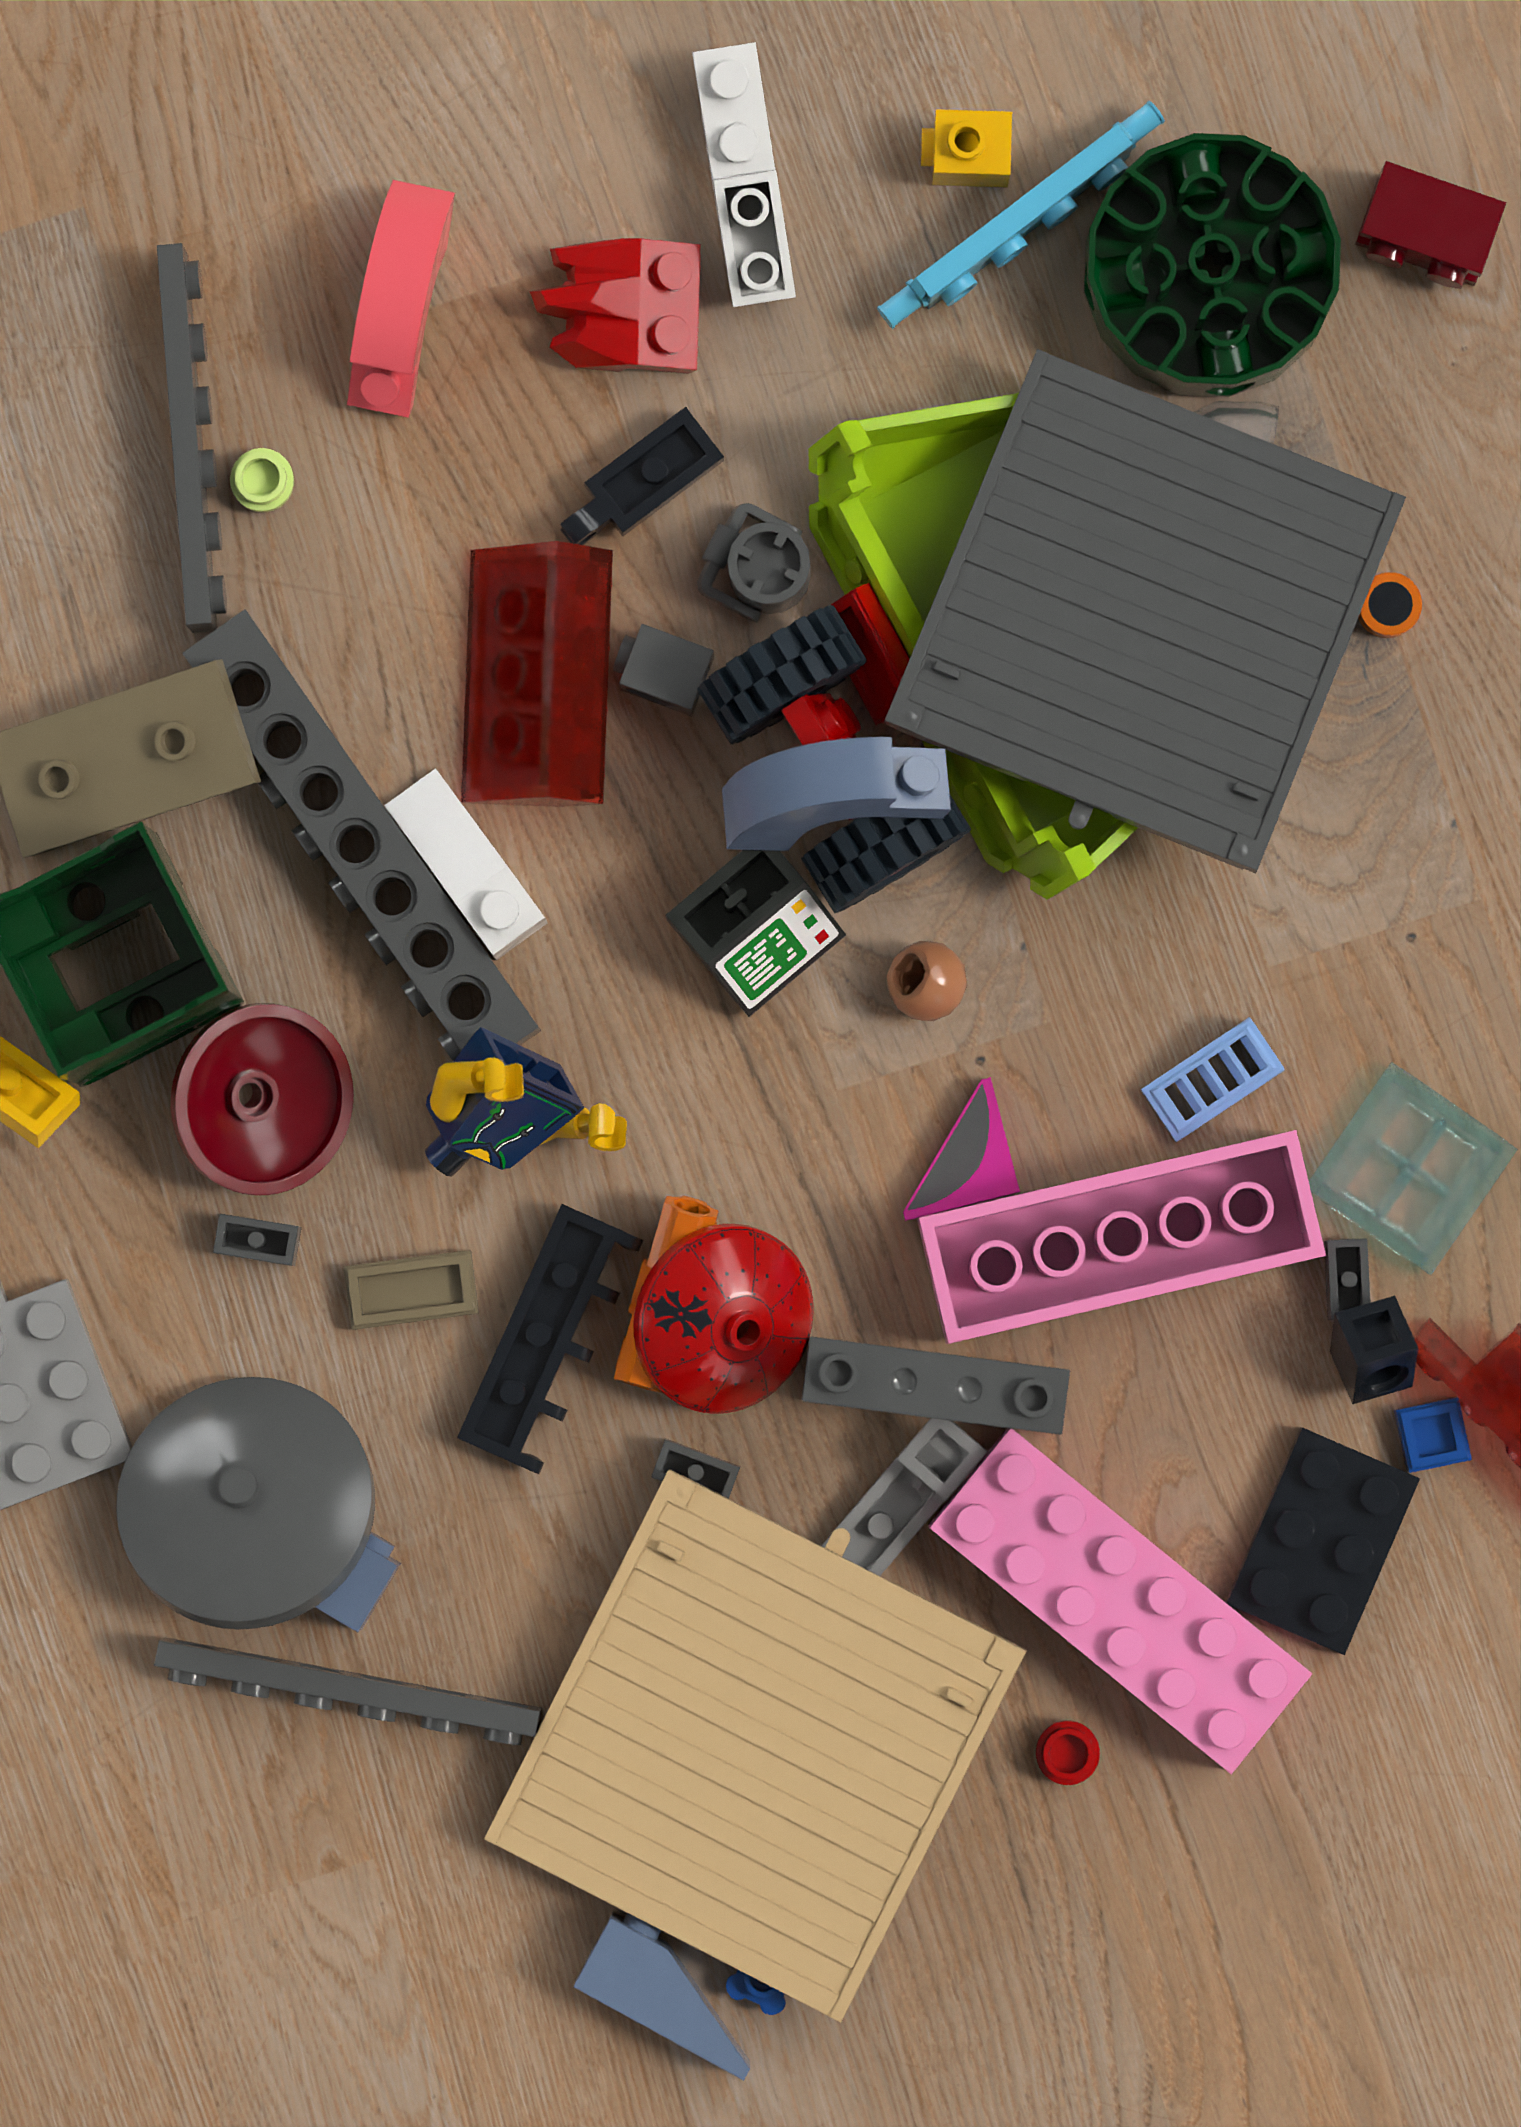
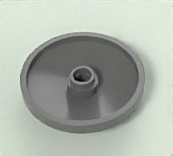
[116,1377,375,1630]

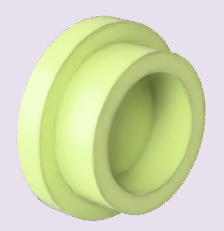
[230,448,294,512]

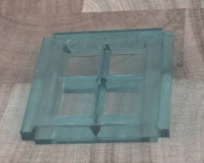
[1309,1062,1518,1275]

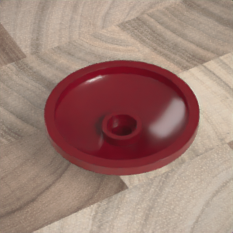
[170,1003,354,1196]

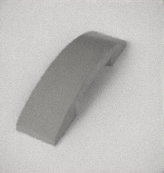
[821,1418,987,1576]

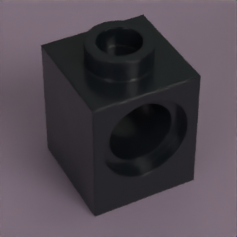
[1330,1295,1418,1404]

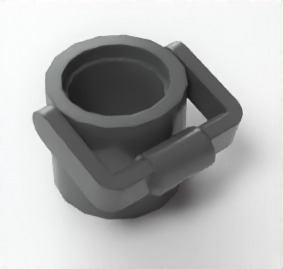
[697,503,811,623]

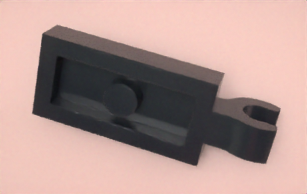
[560,407,724,550]

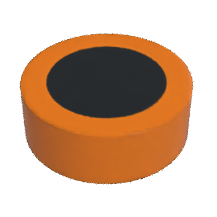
[1358,572,1422,638]

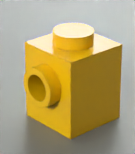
[921,109,1012,188]

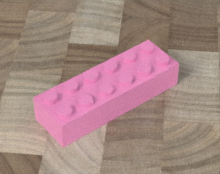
[917,1130,1326,1344]
[928,1428,1312,1774]

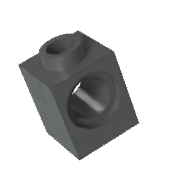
[613,624,714,717]

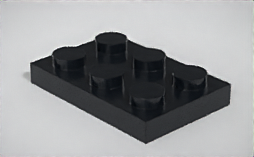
[1225,1427,1420,1655]

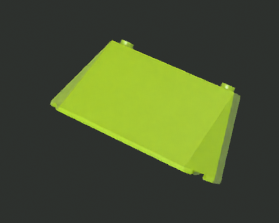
[808,393,1138,900]

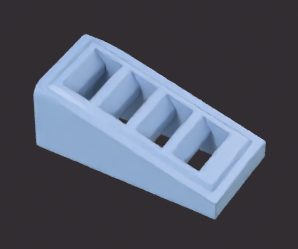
[1141,1017,1285,1142]

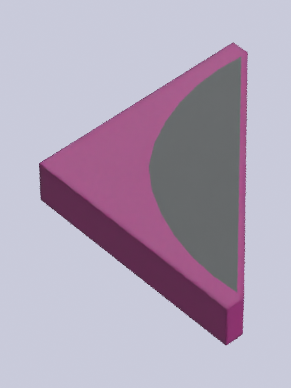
[903,1077,1020,1221]

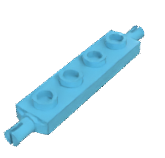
[877,100,1165,329]

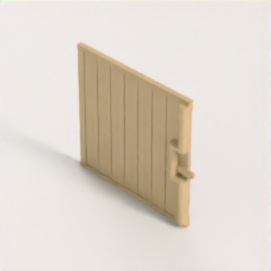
[484,1469,1027,2023]

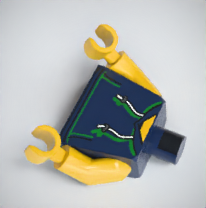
[425,1027,627,1177]

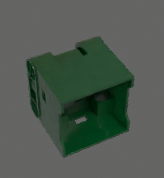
[0,821,244,1087]

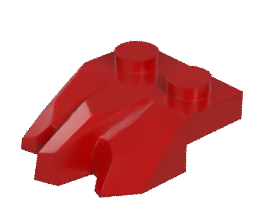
[530,238,701,374]

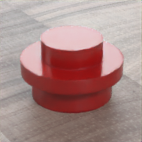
[1035,1720,1100,1785]

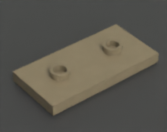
[0,659,261,858]

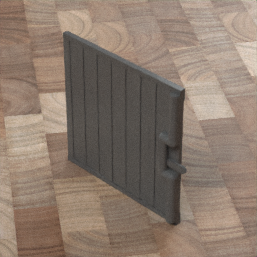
[884,349,1406,874]

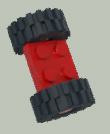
[697,605,971,914]

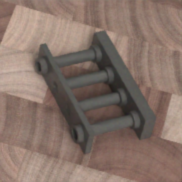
[801,1336,1070,1435]

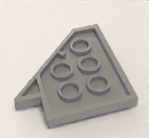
[0,1279,132,1510]

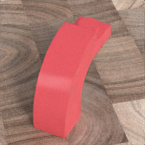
[347,180,455,418]

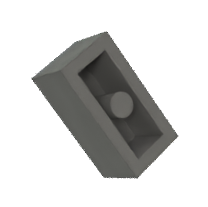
[213,1214,302,1266]
[1323,1238,1371,1320]
[651,1439,740,1499]

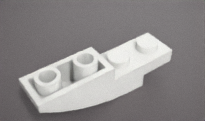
[692,42,796,307]

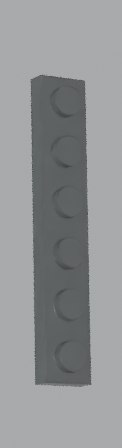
[157,243,227,633]
[154,1637,542,1745]

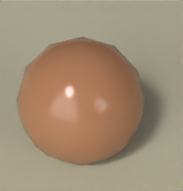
[886,941,967,1021]

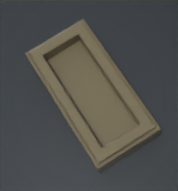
[343,1250,479,1330]

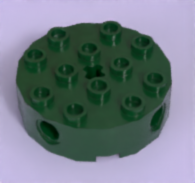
[1084,133,1341,397]

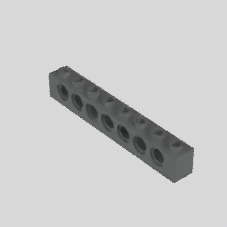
[182,609,541,1061]

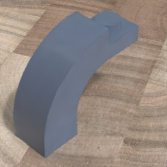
[722,737,951,851]

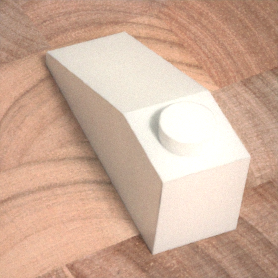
[384,768,548,960]

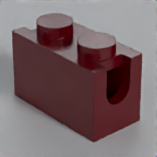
[1355,161,1507,289]

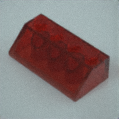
[461,541,613,807]

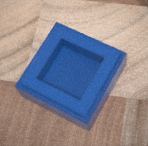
[1394,1397,1472,1473]

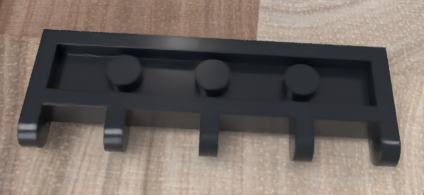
[457,1204,644,1474]

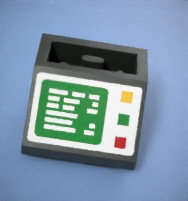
[666,850,846,1017]

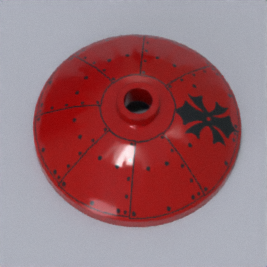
[633,1224,814,1414]

